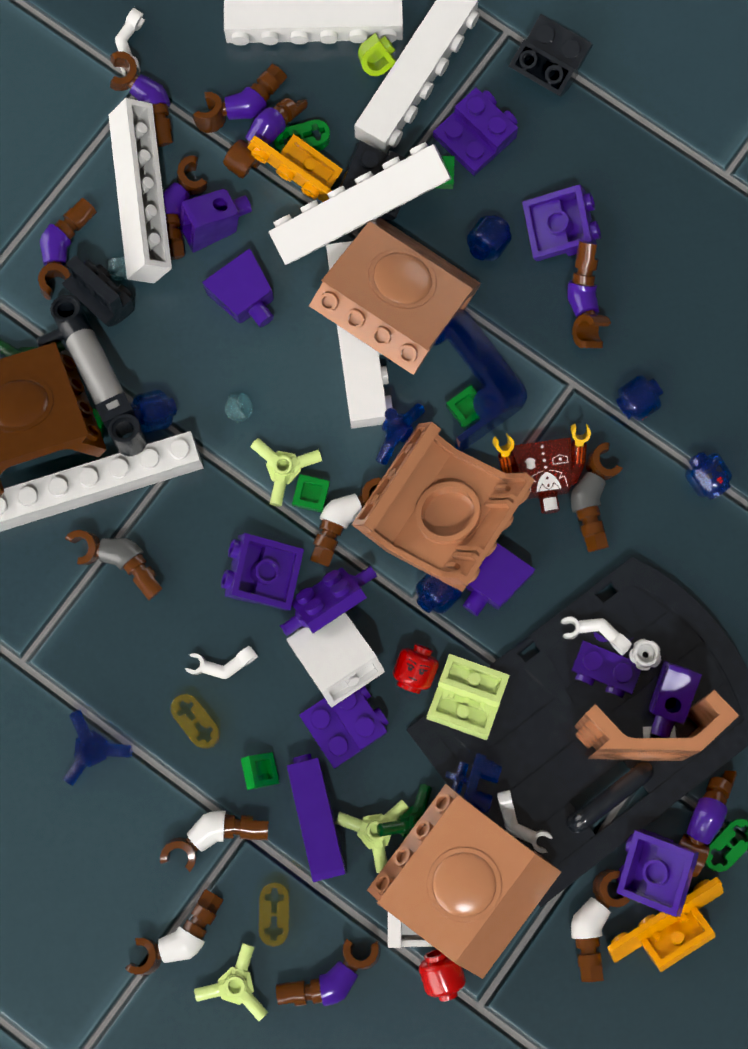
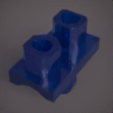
[445,753,502,813]

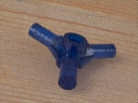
[376,403,425,465]
[63,710,132,786]

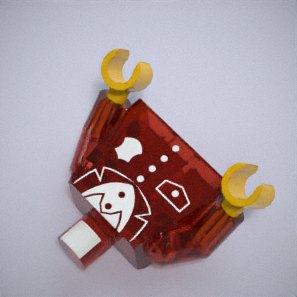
[492,424,591,514]

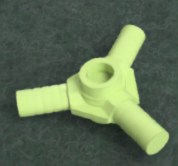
[251,438,322,507]
[335,800,409,873]
[194,943,268,1021]

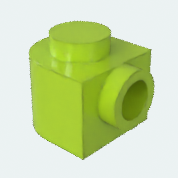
[358,33,396,76]

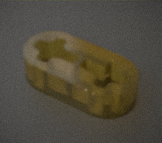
[171,694,220,749]
[259,882,290,947]

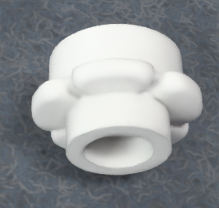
[629,639,661,671]

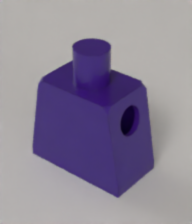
[180,189,252,253]
[202,249,274,328]
[462,543,536,616]
[649,661,702,738]

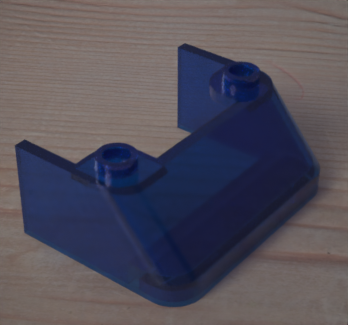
[386,309,527,452]

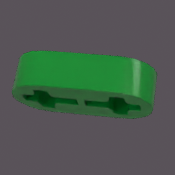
[274,120,330,153]
[704,819,748,872]

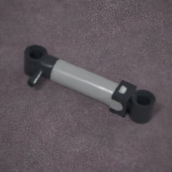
[36,295,147,456]

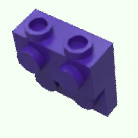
[433,88,518,176]
[522,184,601,261]
[221,533,304,611]
[571,632,641,698]
[299,686,389,769]
[616,829,699,917]

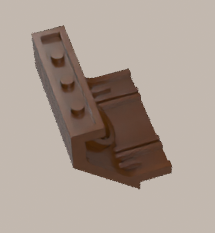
[0,342,107,496]

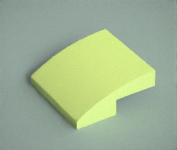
[426,654,510,740]

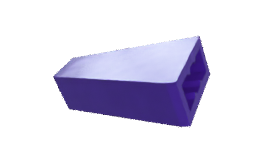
[287,754,347,882]

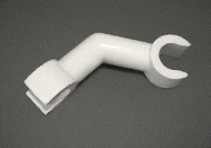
[115,8,145,76]
[561,617,632,656]
[185,646,258,679]
[497,790,553,853]

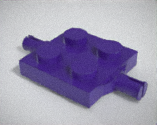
[280,566,377,637]

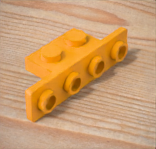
[247,134,343,202]
[607,877,724,972]

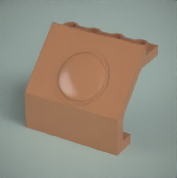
[309,218,481,375]
[351,422,535,592]
[575,690,739,761]
[367,784,561,979]

